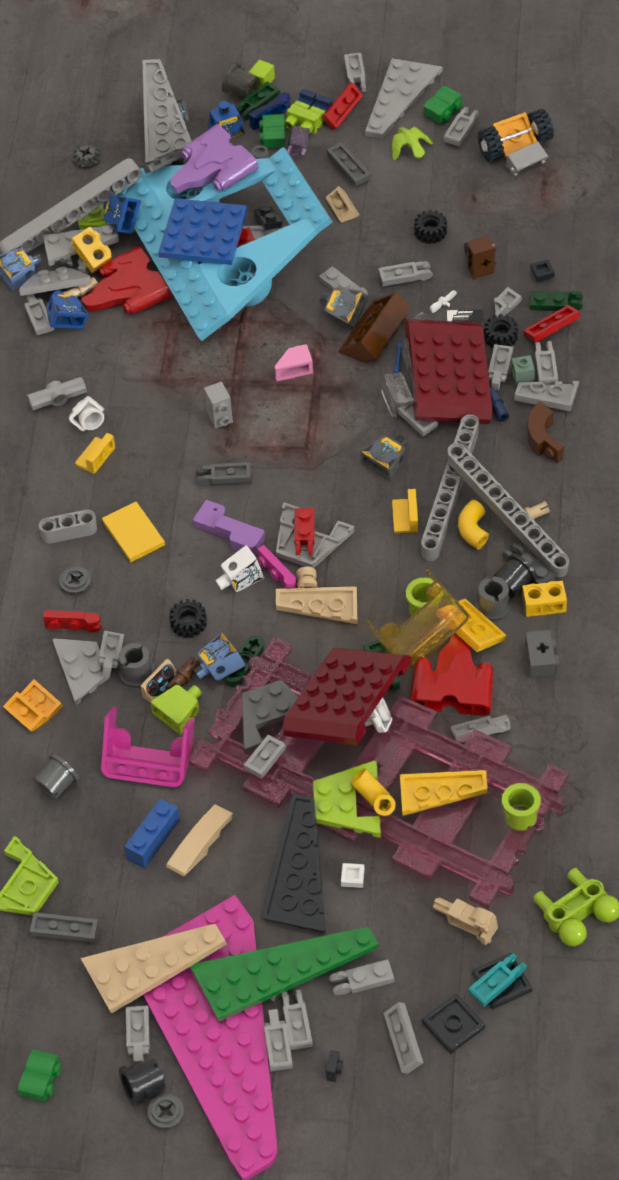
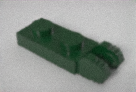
[236,82,280,121]
[530,291,583,311]

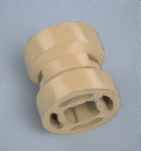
[296,566,317,588]

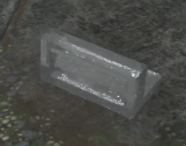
[381,372,414,418]

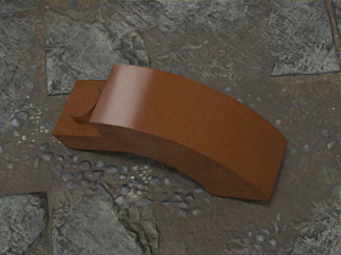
[527,402,564,463]

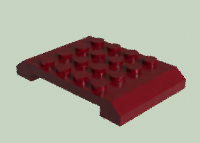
[404,319,492,424]
[282,648,413,745]

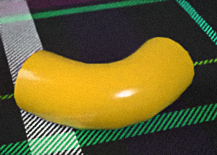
[458,500,489,550]
[350,768,395,816]

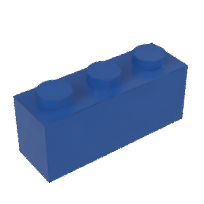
[124,798,180,869]

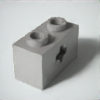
[204,382,233,428]

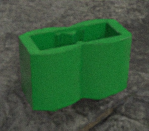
[424,86,463,124]
[260,114,285,148]
[18,1049,62,1103]

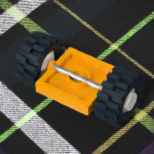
[477,108,554,162]

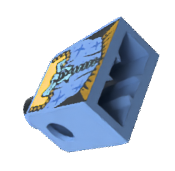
[0,249,42,291]
[193,633,245,680]

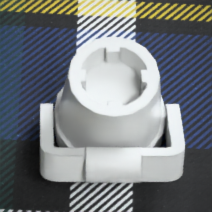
[69,396,104,432]
[365,697,392,733]

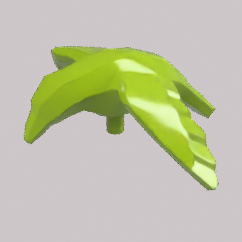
[392,127,434,160]

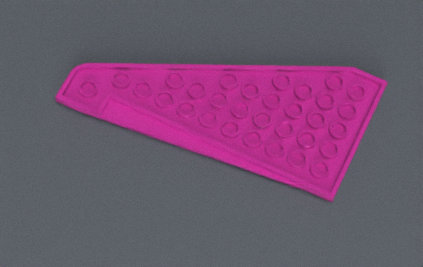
[143,895,278,1180]

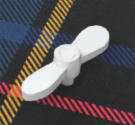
[430,290,457,313]

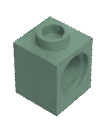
[511,355,535,388]

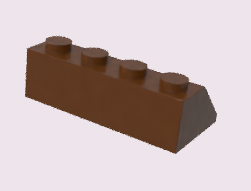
[338,291,411,363]

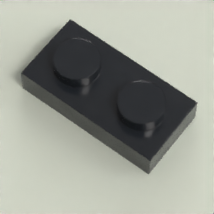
[254,206,282,230]

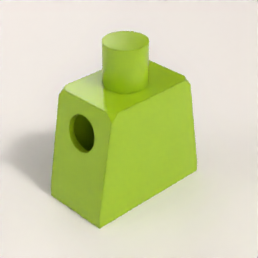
[150,685,202,735]

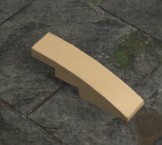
[166,804,233,876]

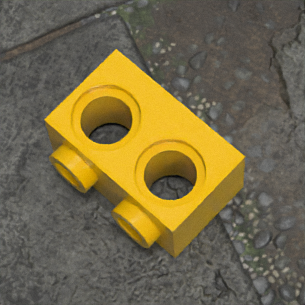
[70,227,112,273]
[522,581,567,617]

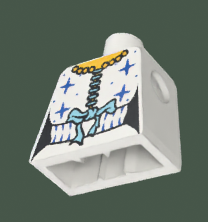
[215,545,264,592]

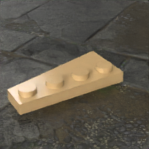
[276,586,358,624]

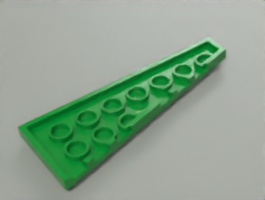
[190,927,379,1022]

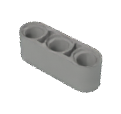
[39,510,97,544]

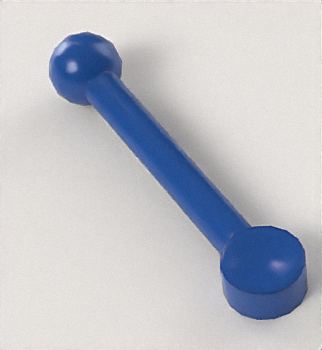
[393,343,402,375]

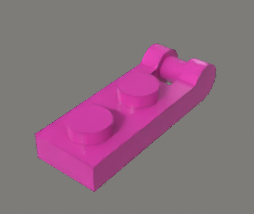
[257,545,296,589]

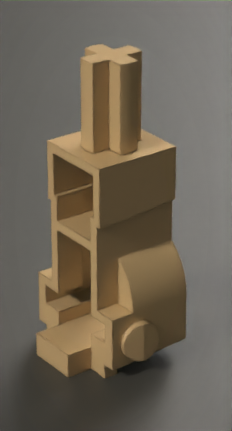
[433,897,498,945]

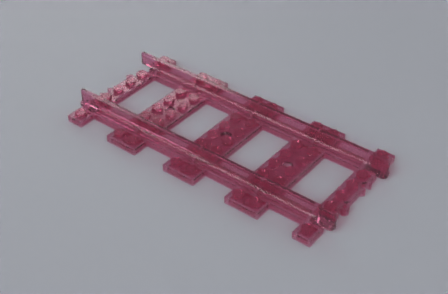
[188,637,569,909]

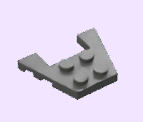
[276,502,354,568]

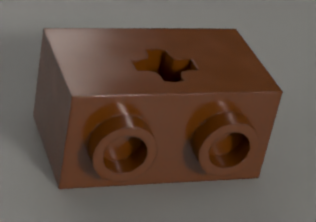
[467,235,497,279]

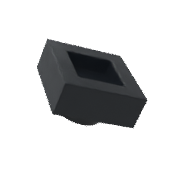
[531,259,555,282]
[326,1050,343,1082]

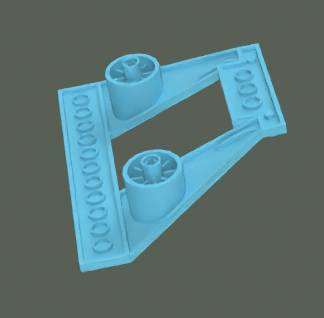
[116,147,333,341]

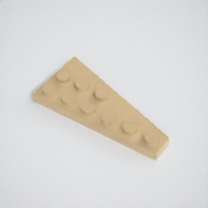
[81,924,227,1013]

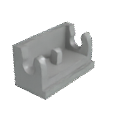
[505,141,548,176]

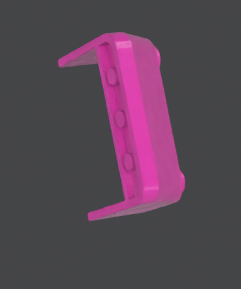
[101,707,195,787]

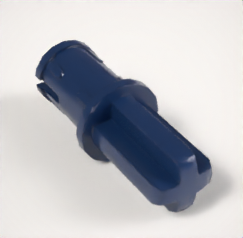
[490,387,509,422]

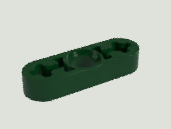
[225,636,264,687]

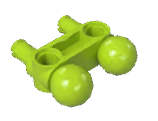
[533,868,619,947]

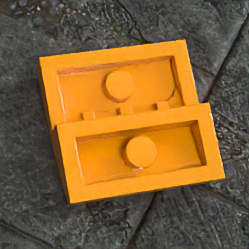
[3,679,64,732]

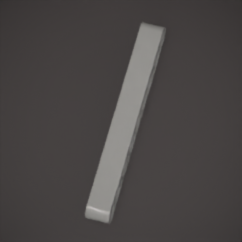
[0,158,142,254]
[421,415,479,561]
[448,443,569,577]

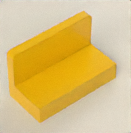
[75,433,115,474]
[392,489,418,534]

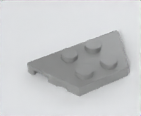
[19,267,91,296]
[52,639,109,705]

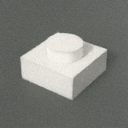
[341,863,365,888]

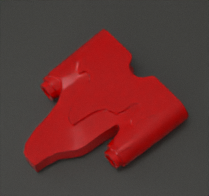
[81,246,172,314]
[408,631,493,716]

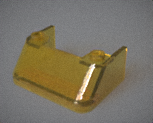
[365,567,469,668]

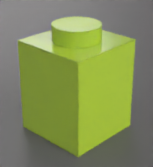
[248,60,275,89]

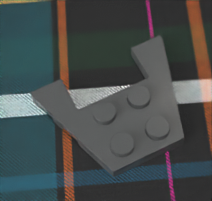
[138,147,184,173]
[242,680,298,753]

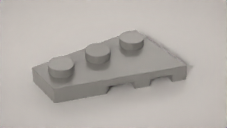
[514,381,579,411]

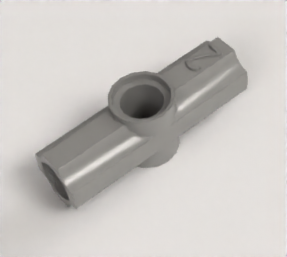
[27,377,87,410]

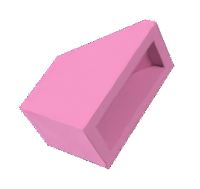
[275,344,313,382]

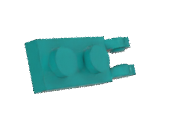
[468,953,528,1007]

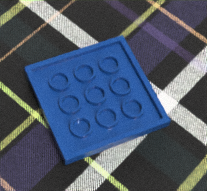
[158,198,247,265]

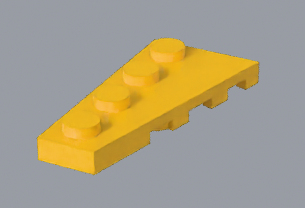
[400,770,487,816]

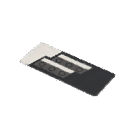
[447,309,483,322]

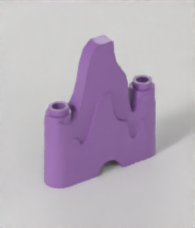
[171,124,259,194]

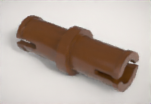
[165,657,201,691]

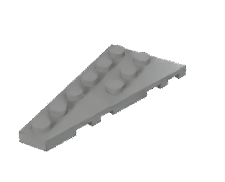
[365,58,443,139]
[142,59,192,163]

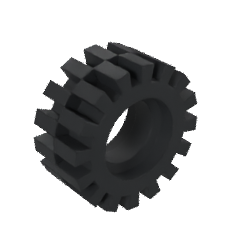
[414,210,447,244]
[484,314,518,348]
[169,599,207,638]

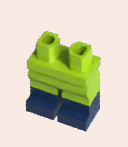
[285,88,332,136]

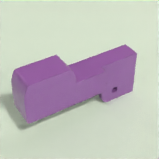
[193,500,265,556]

